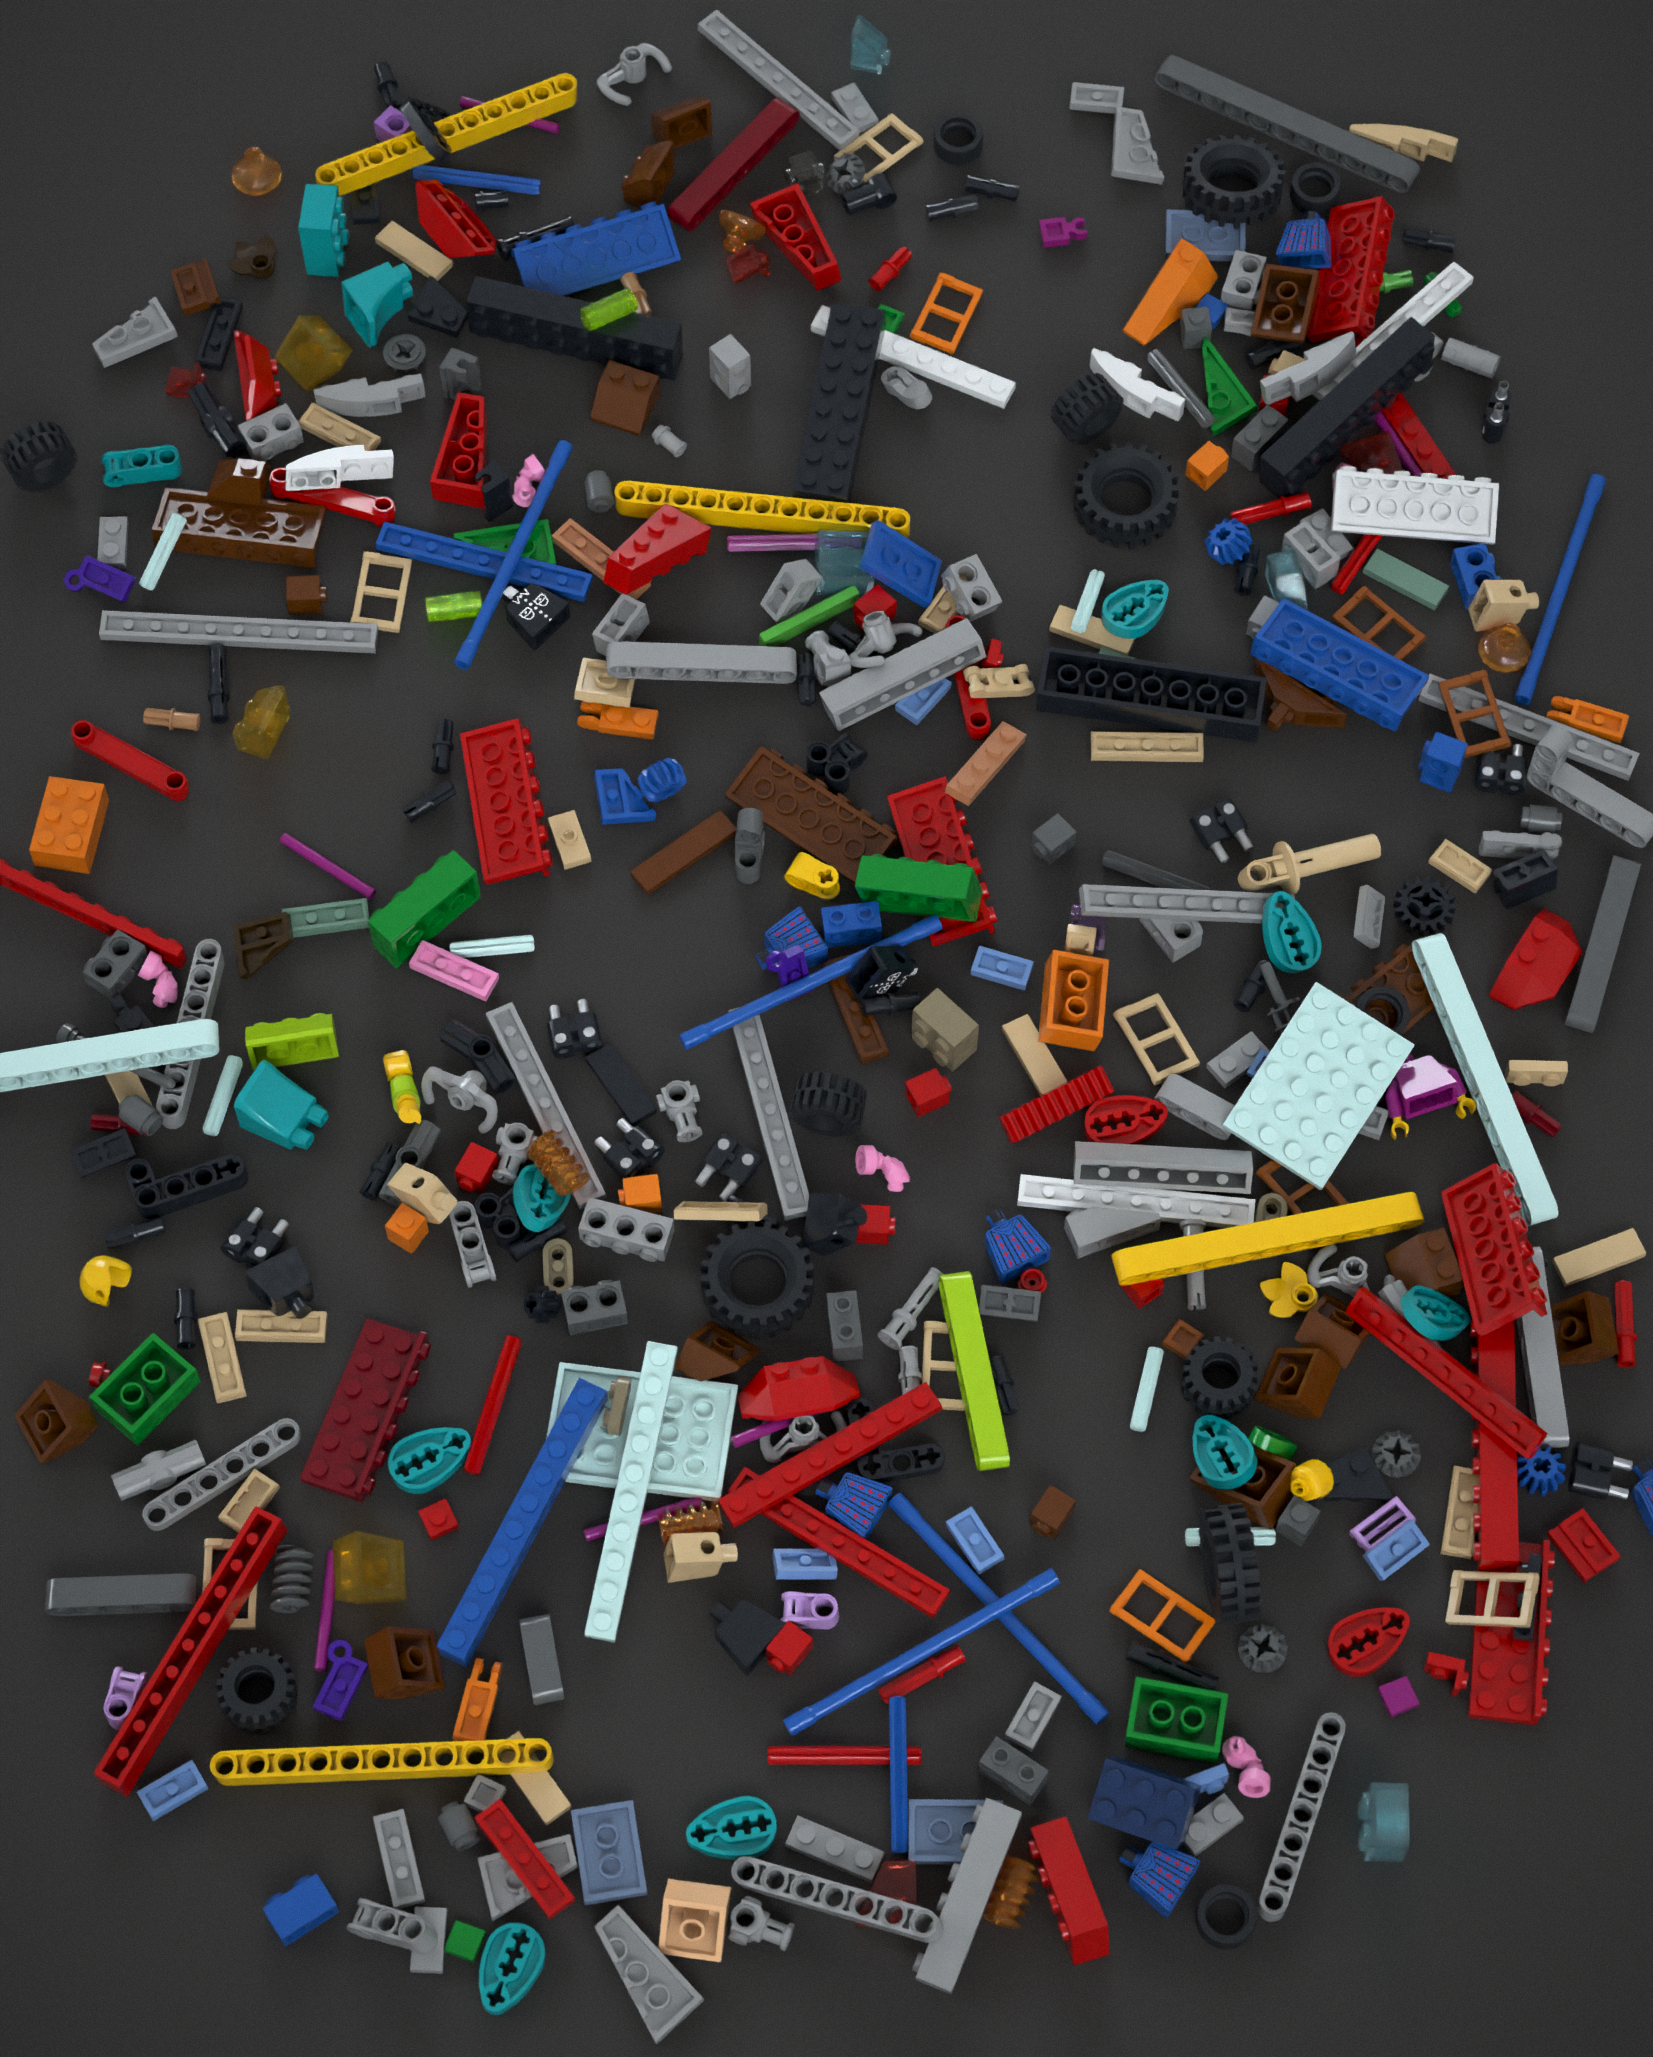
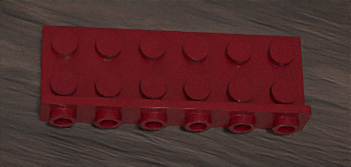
[300,1318,431,1503]

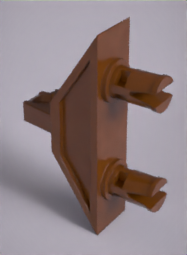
[1254,658,1347,733]

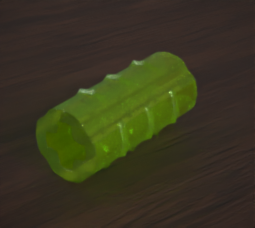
[580,288,638,331]
[425,591,482,622]

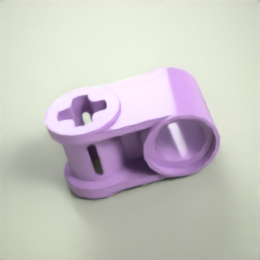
[780,1591,839,1630]
[104,1666,148,1730]

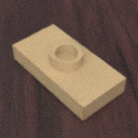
[548,810,592,870]
[1429,839,1493,894]
[1064,924,1097,957]
[218,1469,280,1533]

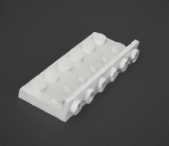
[1331,466,1499,545]

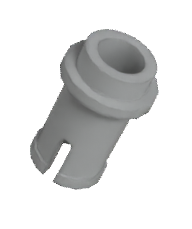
[652,425,687,457]

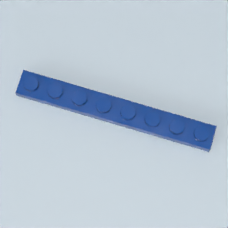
[375,522,593,603]

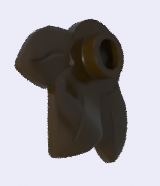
[227,235,277,279]

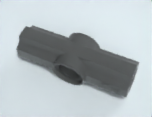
[379,1120,441,1207]

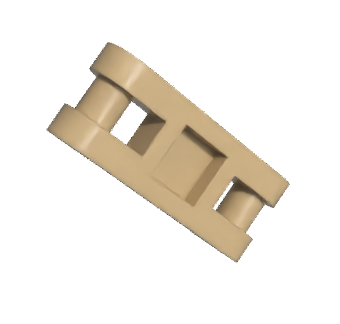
[963,664,1035,698]

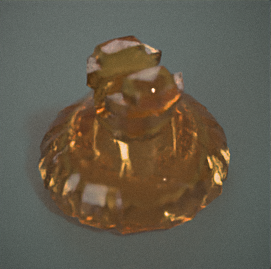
[232,147,282,196]
[719,210,767,253]
[1478,622,1531,673]

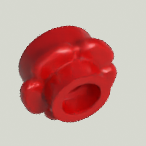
[1018,1268,1047,1292]
[89,1361,112,1388]

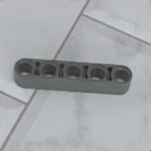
[45,1573,197,1616]

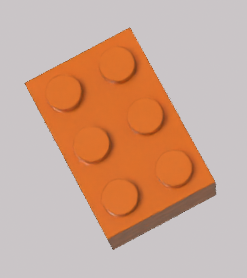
[29,776,109,874]
[1038,950,1109,1051]

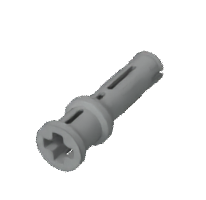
[1180,1219,1206,1310]
[878,1267,944,1350]

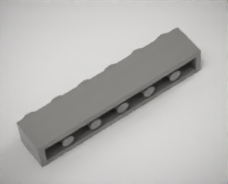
[819,618,986,731]
[1073,1141,1253,1194]
[912,1798,1022,1994]

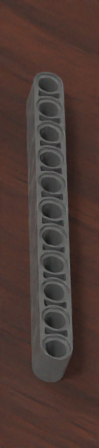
[1154,55,1420,193]

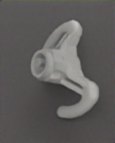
[597,43,672,106]
[849,611,923,668]
[421,1066,498,1134]
[1307,1244,1395,1300]
[759,1411,847,1463]

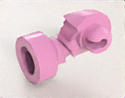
[512,454,546,507]
[138,951,177,1008]
[855,1145,910,1192]
[1222,1736,1271,1798]

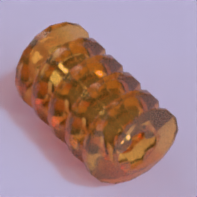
[528,1130,590,1196]
[657,1500,723,1549]
[983,1857,1040,1929]

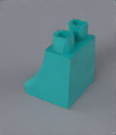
[341,262,413,348]
[234,1060,329,1150]

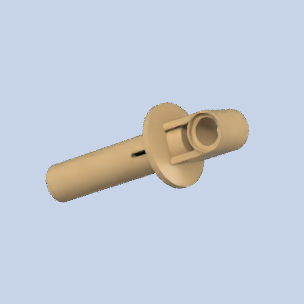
[1238,834,1381,894]

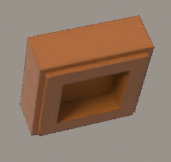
[1162,1319,1204,1359]

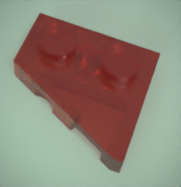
[1340,431,1403,475]
[856,1860,917,1927]

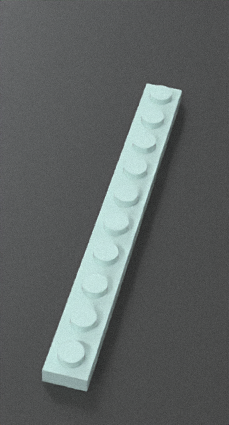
[584,1341,678,1643]

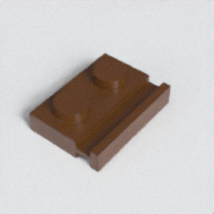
[170,258,221,316]

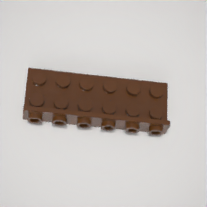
[152,487,327,568]
[724,746,899,884]
[1340,943,1435,1036]

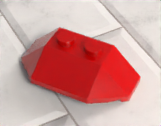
[415,179,496,258]
[234,330,281,421]
[1488,908,1583,1011]
[737,1356,861,1421]

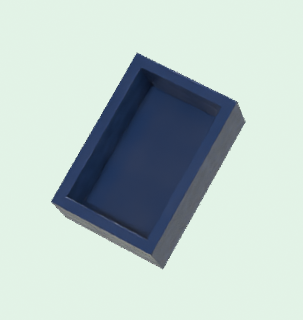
[1087,1755,1202,1850]

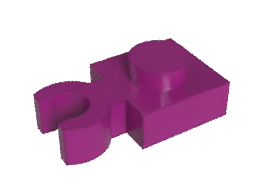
[1039,217,1087,248]

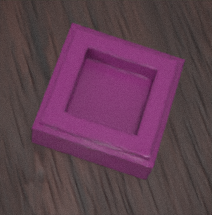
[1377,1676,1420,1718]

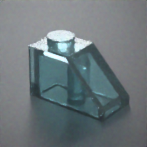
[851,15,891,75]
[1264,549,1308,610]

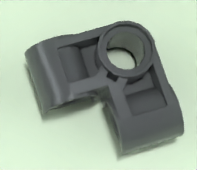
[735,808,765,884]

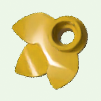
[1260,1262,1318,1318]

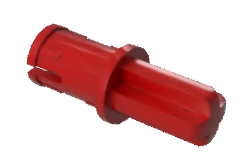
[868,247,912,292]

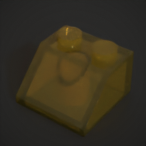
[274,315,352,391]
[233,685,291,760]
[333,1531,407,1605]

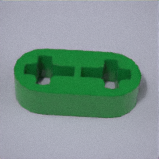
[1248,1426,1299,1460]

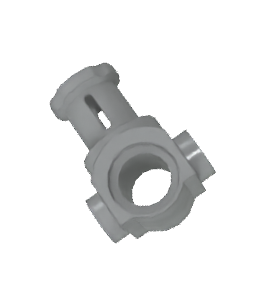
[805,631,851,687]
[656,1080,703,1143]
[492,1123,540,1185]
[728,1896,795,1951]

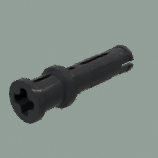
[496,215,575,261]

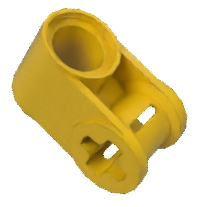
[784,852,840,901]

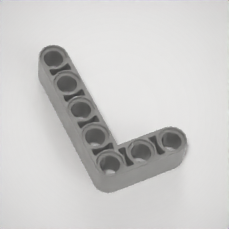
[1527,725,1653,848]

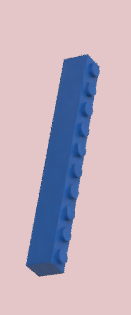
[436,1377,608,1668]

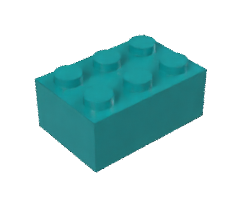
[298,184,349,277]

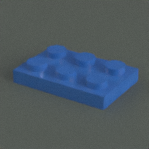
[859,520,942,608]

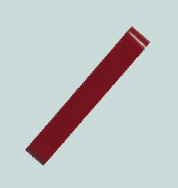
[667,97,800,232]

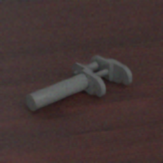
[1259,962,1300,1034]

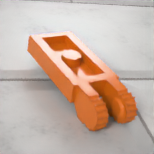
[1546,696,1629,744]
[577,701,658,740]
[452,1658,502,1741]

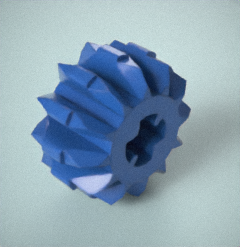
[1204,518,1253,566]
[637,758,687,802]
[1517,1446,1566,1497]

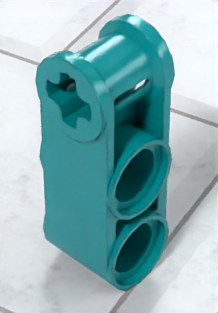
[101,445,183,487]

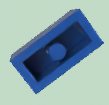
[262,1873,339,1947]

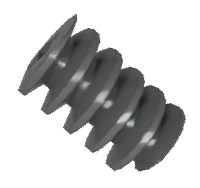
[270,1545,315,1614]

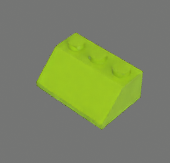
[245,1013,339,1071]

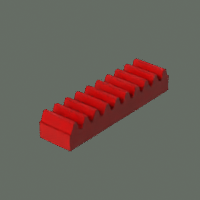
[998,1065,1114,1143]
[474,1799,575,1920]

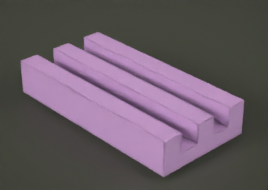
[1349,1496,1416,1553]

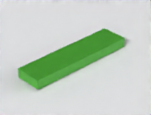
[758,585,859,647]

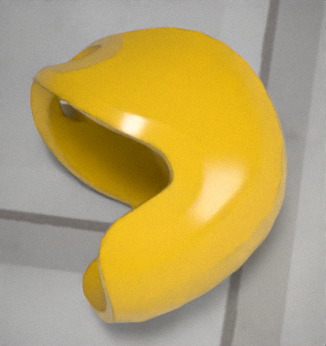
[80,1255,132,1307]

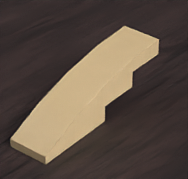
[1349,124,1458,162]

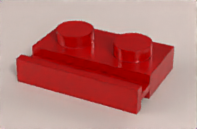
[1546,1508,1621,1584]

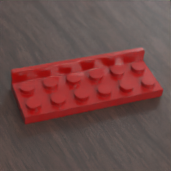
[1307,196,1395,343]
[460,718,553,885]
[887,776,998,947]
[1441,1163,1547,1336]
[1468,1540,1555,1726]

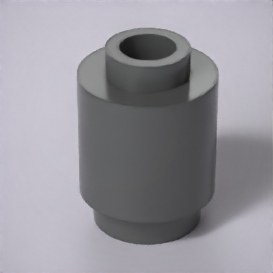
[584,470,615,513]
[1520,804,1562,834]
[118,1095,163,1136]
[438,1801,480,1851]

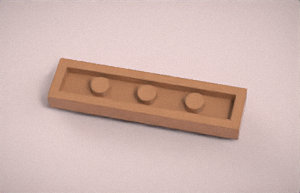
[552,518,651,600]
[945,721,1027,806]

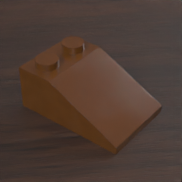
[1251,264,1320,343]
[1189,1445,1296,1530]

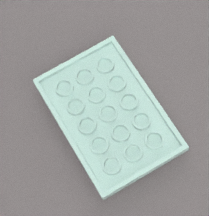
[1222,982,1415,1190]
[546,1362,738,1502]

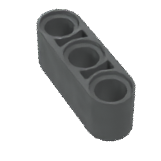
[519,1614,565,1705]

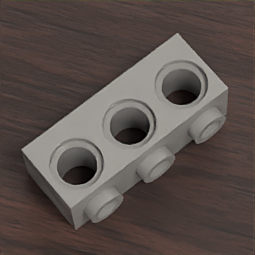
[578,1197,675,1262]

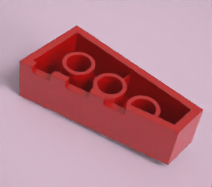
[749,183,842,291]
[430,392,487,509]
[603,503,711,595]
[1027,1817,1110,1966]

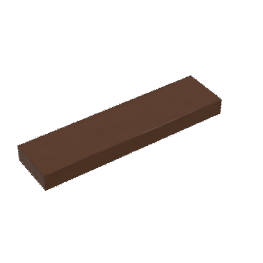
[630,810,737,896]
[822,954,889,1064]

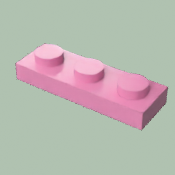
[409,940,499,1002]

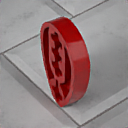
[1084,1095,1168,1145]
[1327,1608,1410,1677]

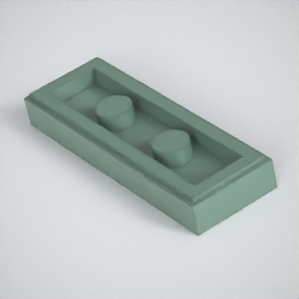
[1363,549,1449,611]
[282,898,370,938]

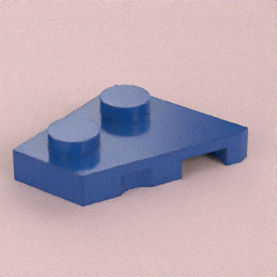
[594,768,656,824]

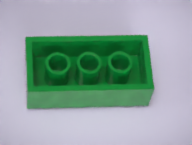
[368,850,481,969]
[855,854,983,922]

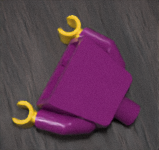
[1385,1054,1476,1140]

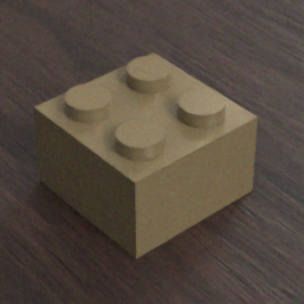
[912,988,979,1072]

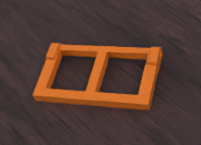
[909,272,983,355]
[1109,1569,1216,1664]

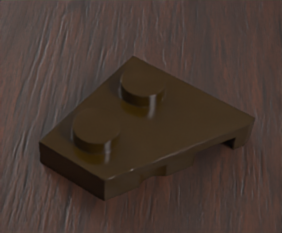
[233,912,294,980]

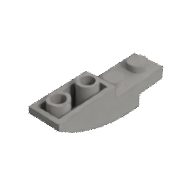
[1260,332,1356,405]
[313,373,426,417]

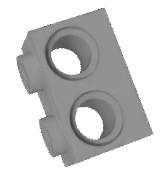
[1221,250,1267,311]
[709,334,751,399]
[238,403,304,461]
[1281,521,1340,590]
[941,554,1003,622]
[760,559,823,622]
[592,593,650,656]
[1140,918,1203,963]

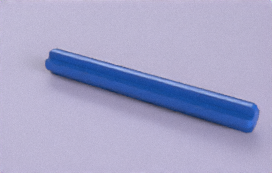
[412,164,541,195]
[889,1696,908,1854]

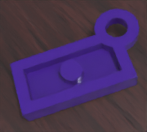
[64,555,137,603]
[765,944,813,1002]
[313,1640,369,1722]

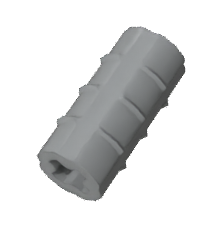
[1441,337,1501,379]

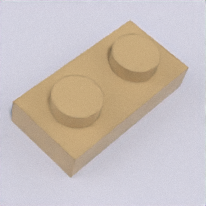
[1505,1060,1568,1086]

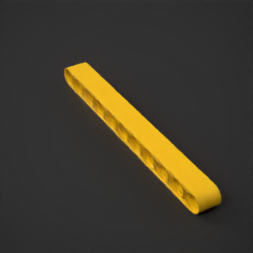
[315,73,577,196]
[615,481,910,541]
[1111,1192,1424,1286]
[210,1738,554,1786]

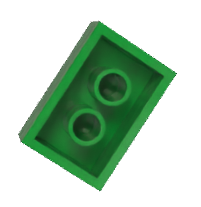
[89,1333,201,1446]
[1124,1677,1228,1764]

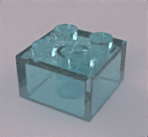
[815,530,875,596]
[1358,1782,1409,1862]

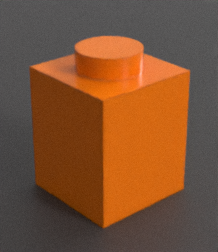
[1185,441,1229,491]
[618,1174,662,1213]
[385,1203,429,1254]

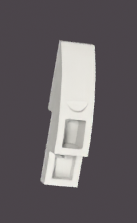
[1090,348,1185,421]
[285,445,394,491]

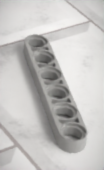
[143,1418,301,1531]

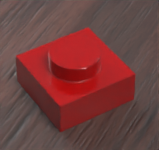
[980,638,1004,668]
[418,1498,459,1541]

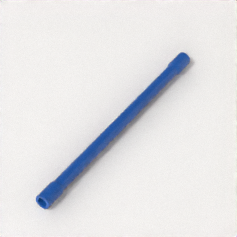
[454,440,573,670]
[1514,474,1606,705]
[679,914,942,1050]
[888,1492,1110,1725]
[783,1568,1060,1736]

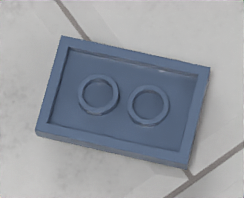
[1165,209,1246,262]
[909,1799,1004,1865]
[571,1800,648,1905]

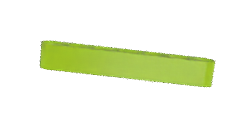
[939,1271,1010,1471]

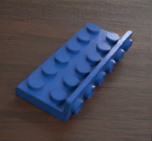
[511,202,681,296]
[1250,598,1429,732]

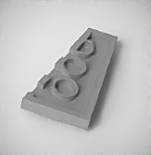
[594,1905,704,2045]

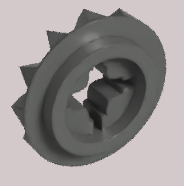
[825,152,865,194]
[383,334,426,373]
[1372,1430,1421,1478]
[1238,1623,1288,1673]

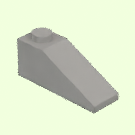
[1064,1207,1161,1259]

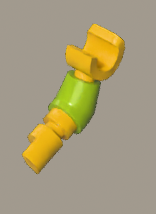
[383,1050,421,1124]

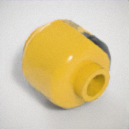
[1290,1459,1334,1504]

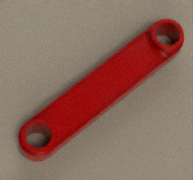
[269,468,396,527]
[945,615,991,740]
[71,720,189,801]

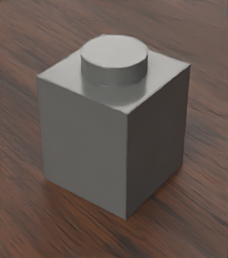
[1179,307,1212,350]
[1275,1495,1321,1547]

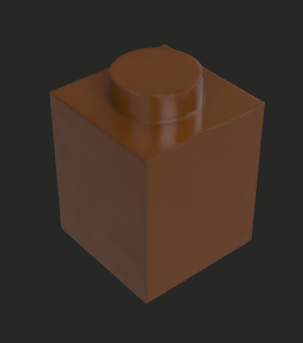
[286,575,327,615]
[1029,1485,1076,1539]

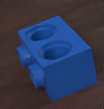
[1450,543,1501,609]
[1418,732,1468,793]
[821,901,882,948]

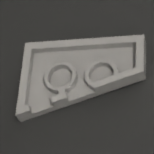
[1111,106,1164,185]
[92,296,178,368]
[478,1834,578,1921]

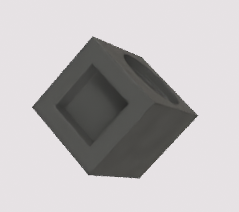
[1031,813,1077,864]

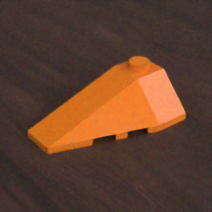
[1122,238,1218,346]

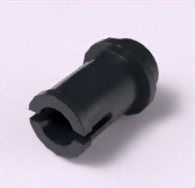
[475,190,508,212]

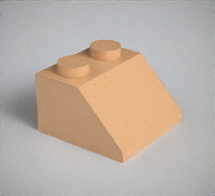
[658,1879,731,1962]

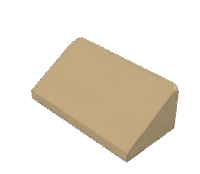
[105,1071,152,1105]

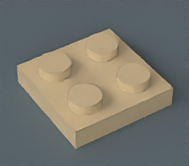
[574,658,636,707]

